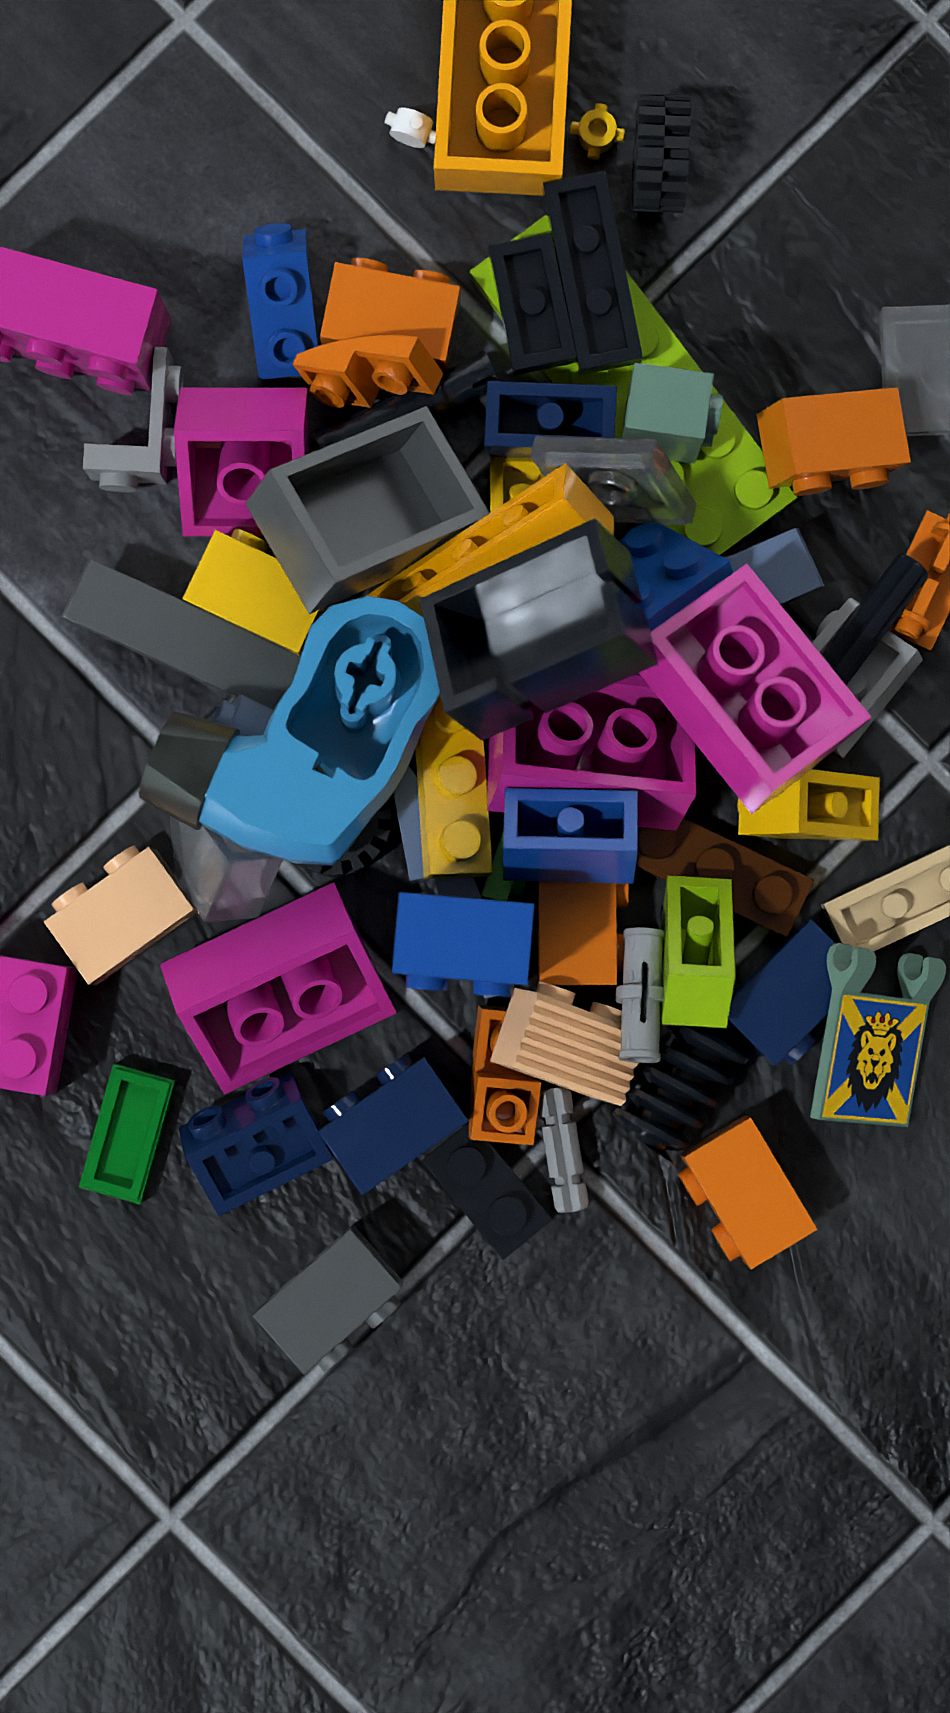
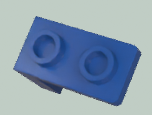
[242,223,318,379]

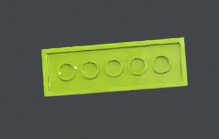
[469,214,797,556]

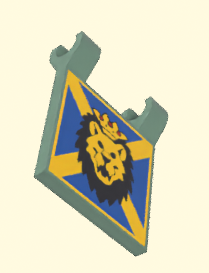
[810,943,946,1127]

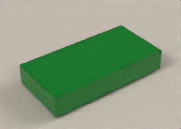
[79,1063,177,1204]

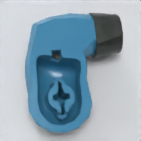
[139,596,440,866]

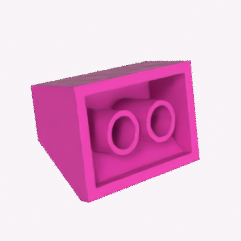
[639,564,872,814]
[160,882,397,1094]

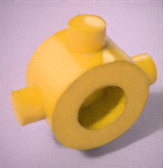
[570,103,625,160]

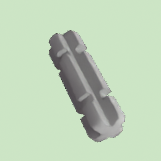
[538,1086,589,1213]

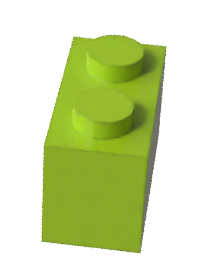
[660,876,735,1028]

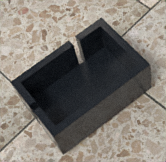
[420,518,658,741]

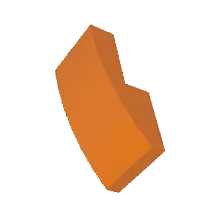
[292,335,444,408]
[469,1005,541,1145]

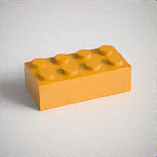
[434,0,572,196]

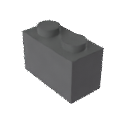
[253,1225,403,1375]

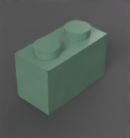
[619,362,723,464]

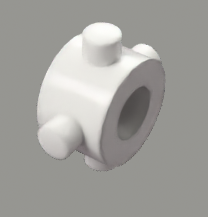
[385,108,436,148]

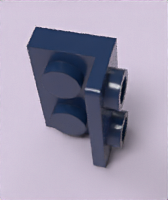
[179,1073,333,1216]

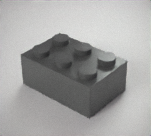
[245,406,489,614]

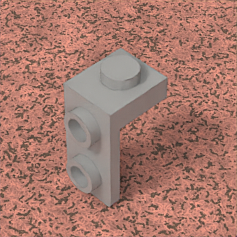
[83,347,184,492]

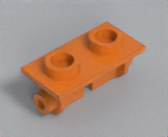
[888,510,950,651]

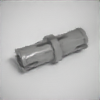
[616,927,665,1063]

